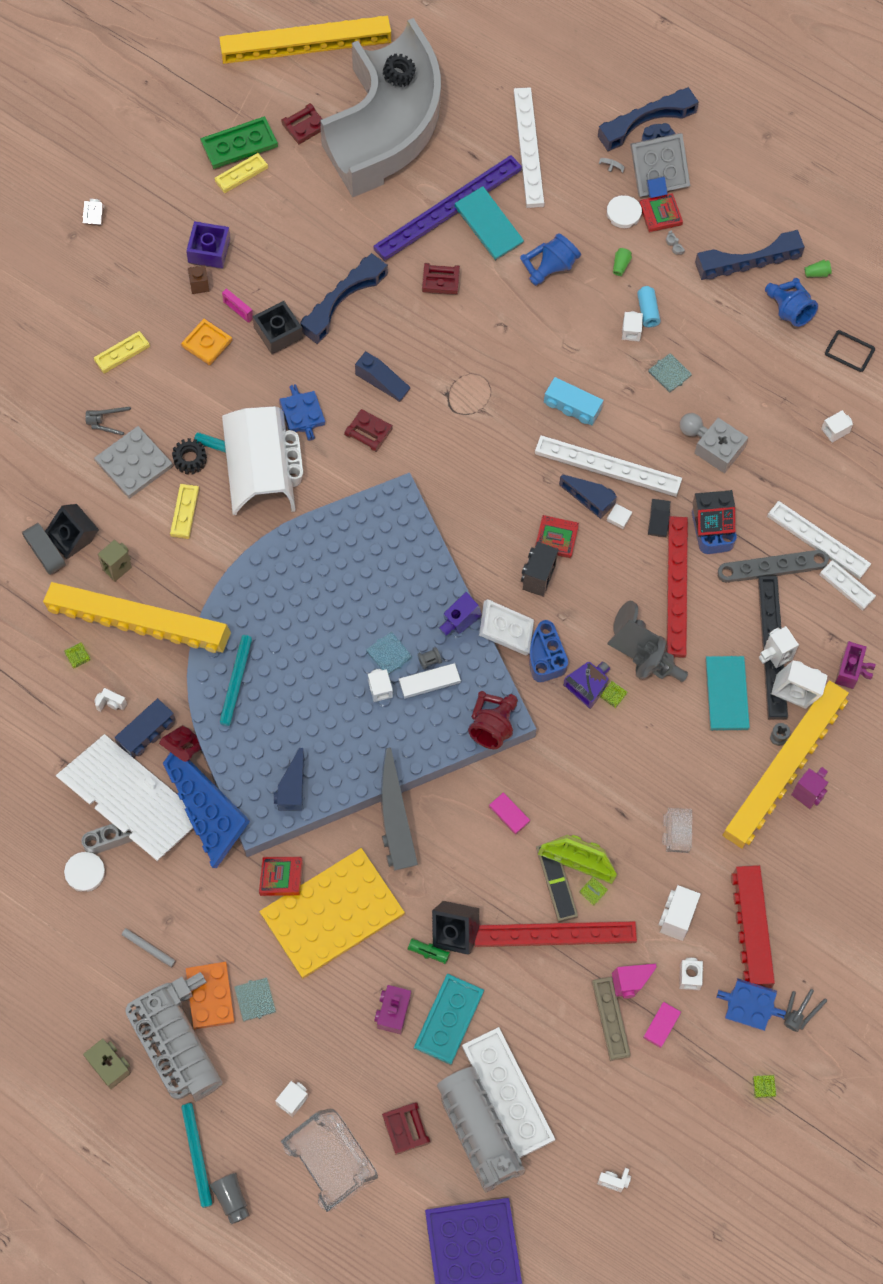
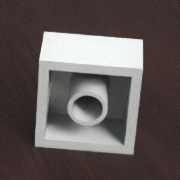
[771,660,828,709]
[658,885,700,941]

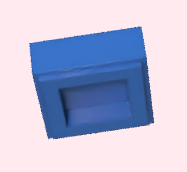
[647,176,667,198]

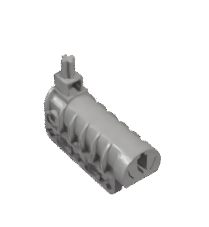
[125,972,223,1102]
[437,1067,525,1193]

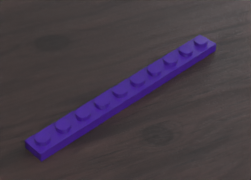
[373,155,522,261]

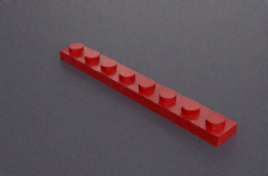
[666,516,688,658]
[474,921,637,947]

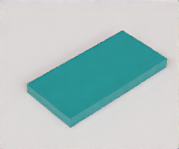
[454,186,524,260]
[705,656,750,731]
[414,974,484,1065]

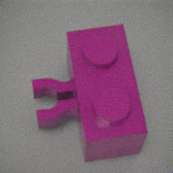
[835,641,876,689]
[791,767,829,809]
[374,985,411,1035]

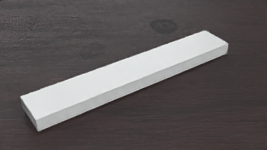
[767,501,871,580]

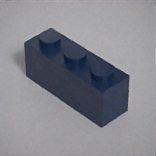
[115,698,175,758]

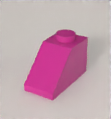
[612,964,657,999]

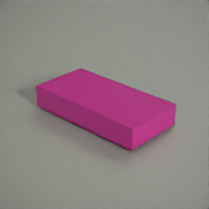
[222,288,253,323]
[489,792,530,835]
[643,1002,681,1048]

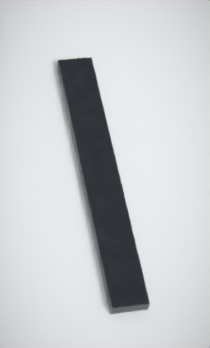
[758,576,788,720]

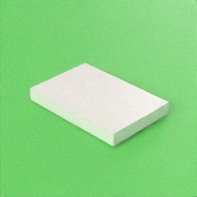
[479,599,534,655]

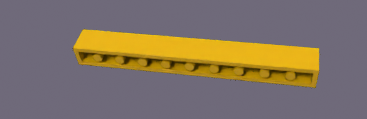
[219,16,391,64]
[43,582,231,653]
[722,680,849,849]

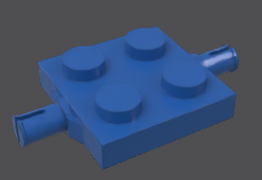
[279,384,325,441]
[716,978,786,1031]

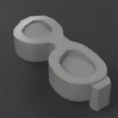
[599,158,625,173]
[666,230,685,255]

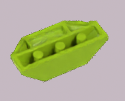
[538,835,617,884]

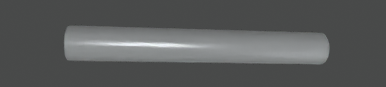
[122,928,176,968]

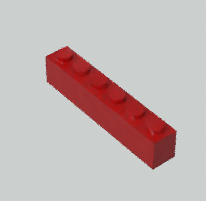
[731,865,775,988]

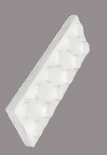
[462,1027,555,1158]

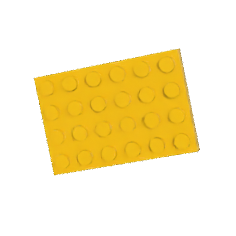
[259,848,405,979]

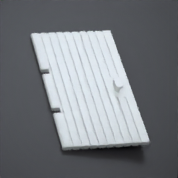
[56,734,193,861]

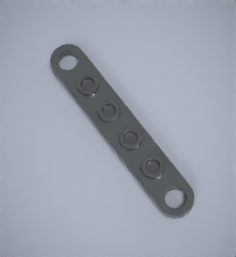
[717,550,829,583]

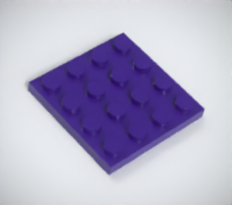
[425,1198,522,1284]

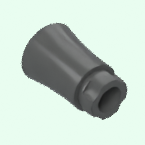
[209,1173,250,1225]

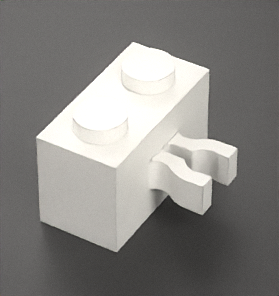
[759,626,799,668]

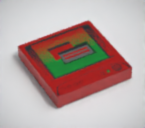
[639,193,683,232]
[535,515,579,558]
[259,857,303,896]

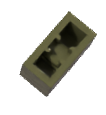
[98,539,132,582]
[83,1038,130,1090]

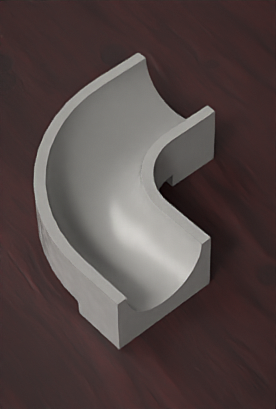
[320,18,441,197]

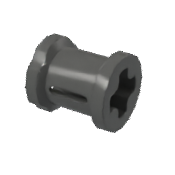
[417,647,442,670]
[770,723,790,746]

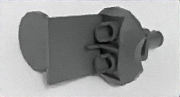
[607,600,688,682]

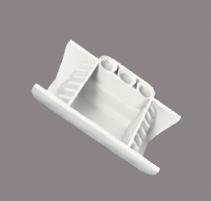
[222,406,303,515]

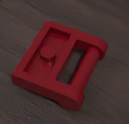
[281,103,322,145]
[422,263,460,295]
[344,409,393,452]
[159,725,201,762]
[382,1102,431,1155]

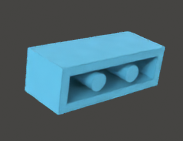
[544,377,604,425]

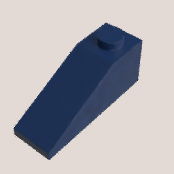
[355,351,411,402]
[559,474,617,519]
[274,748,304,811]

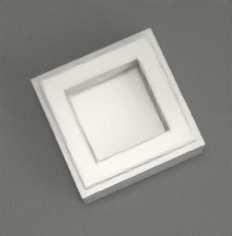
[607,504,632,529]

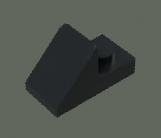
[648,499,671,537]

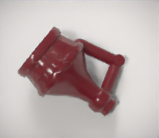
[468,691,518,750]

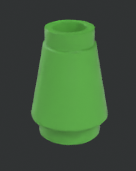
[613,248,632,276]
[804,259,832,278]

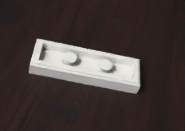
[819,560,876,611]
[399,663,461,699]

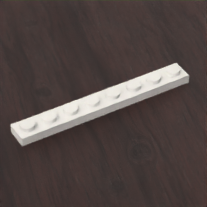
[514,88,544,208]
[535,436,682,497]

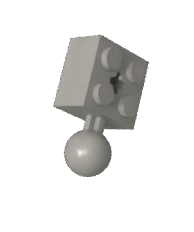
[680,413,749,474]

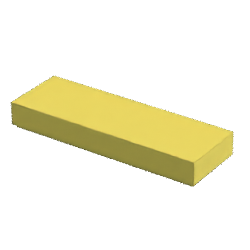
[215,153,268,193]
[94,331,150,374]
[170,484,199,539]

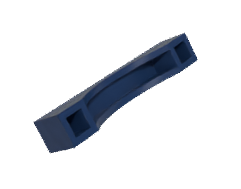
[597,87,699,152]
[695,230,805,280]
[300,253,388,344]

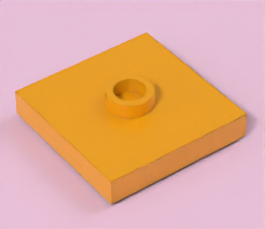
[181,319,233,365]

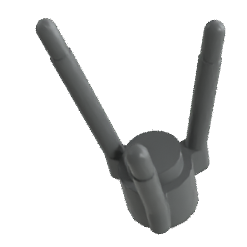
[85,407,131,435]
[784,989,827,1032]

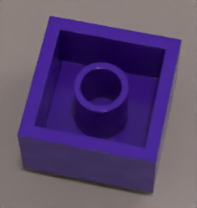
[186,221,230,269]

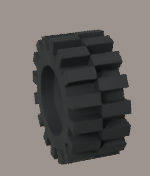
[382,53,416,87]
[172,438,207,475]

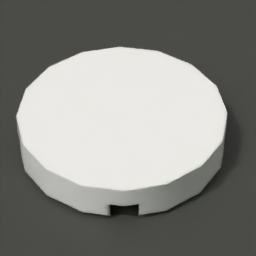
[607,195,642,228]
[64,852,105,892]

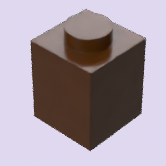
[188,265,210,294]

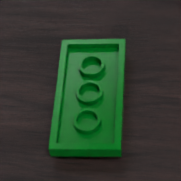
[200,116,278,169]

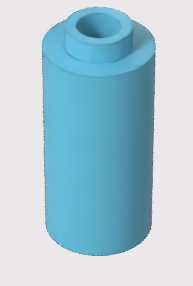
[637,286,661,327]

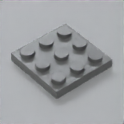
[630,133,690,197]
[94,426,173,499]

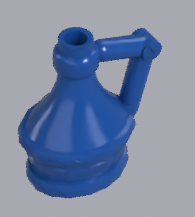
[520,233,582,286]
[765,278,818,327]

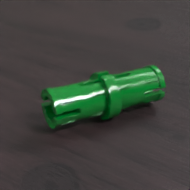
[408,938,450,964]

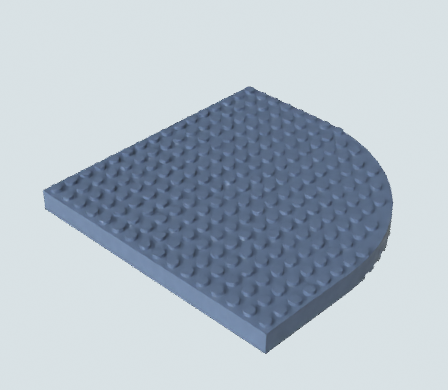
[187,473,537,857]

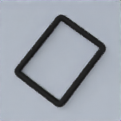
[825,330,875,372]

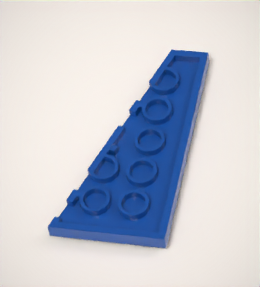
[163,752,250,868]

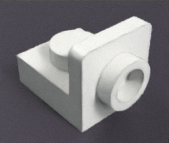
[83,199,105,225]
[95,688,127,712]
[597,1168,631,1193]

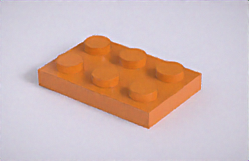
[186,962,235,1030]

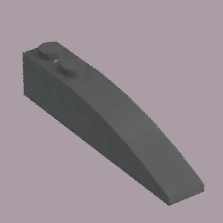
[381,747,418,871]

